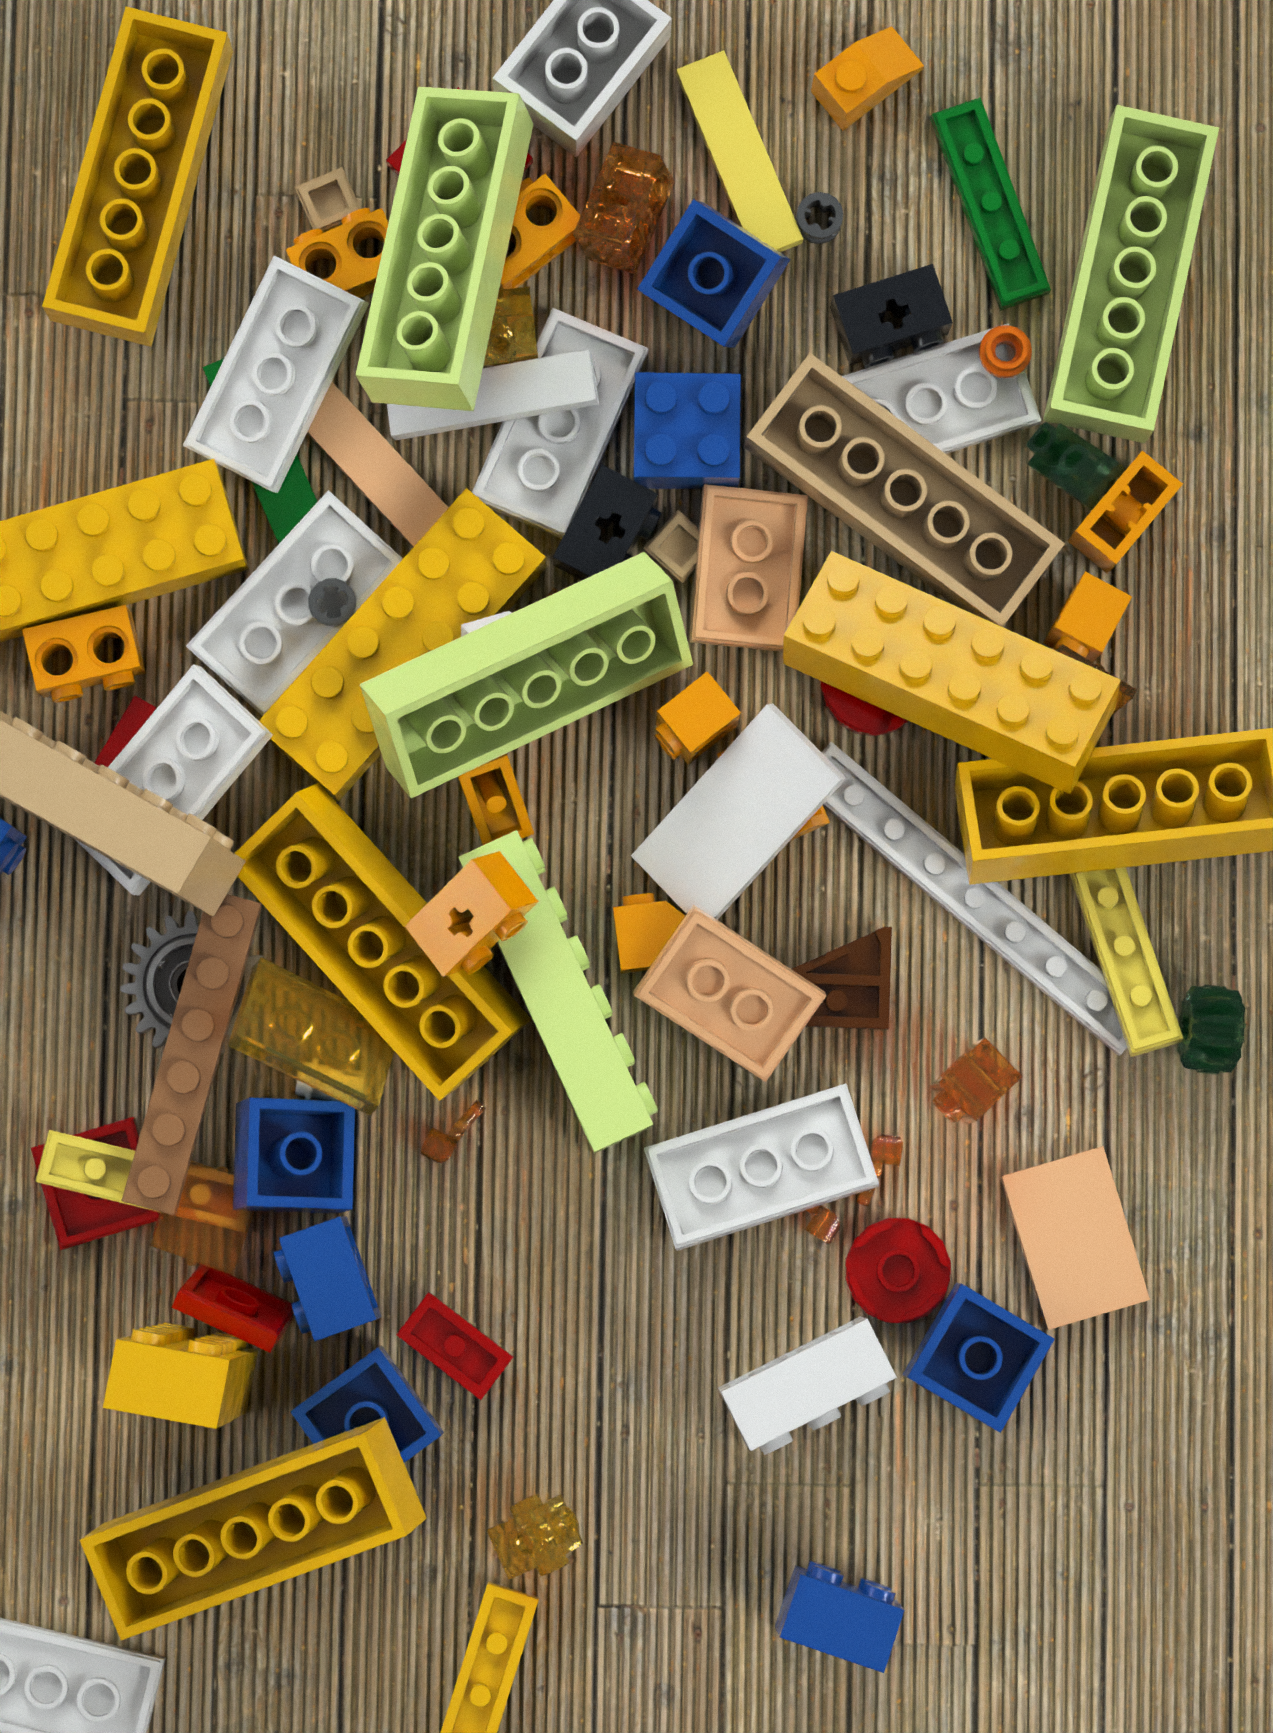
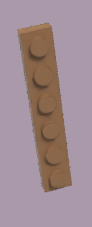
[122,894,263,1216]

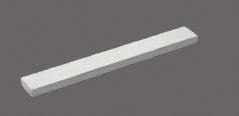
[821,742,1127,1056]

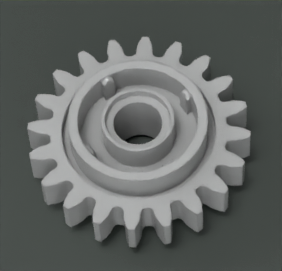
[120,911,269,1054]

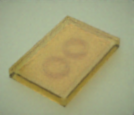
[228,957,394,1116]

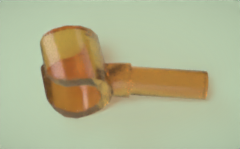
[421,1100,486,1163]
[856,1135,903,1207]
[805,1205,840,1244]

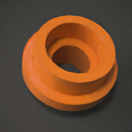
[979,325,1032,378]

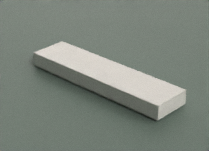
[387,349,599,441]

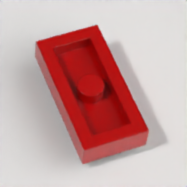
[396,1292,514,1400]

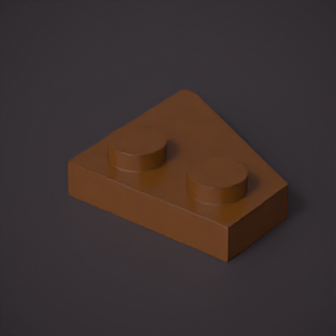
[791,927,892,1030]

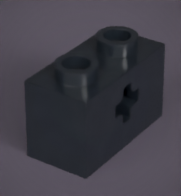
[830,264,953,368]
[553,465,662,580]

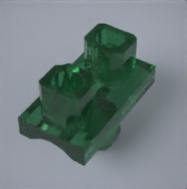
[1026,422,1125,510]

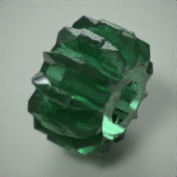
[1177,984,1246,1075]

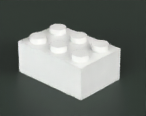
[492,0,672,157]
[718,1316,897,1455]

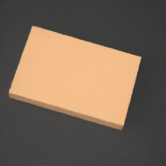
[689,484,808,652]
[633,904,826,1082]
[1000,1146,1150,1330]

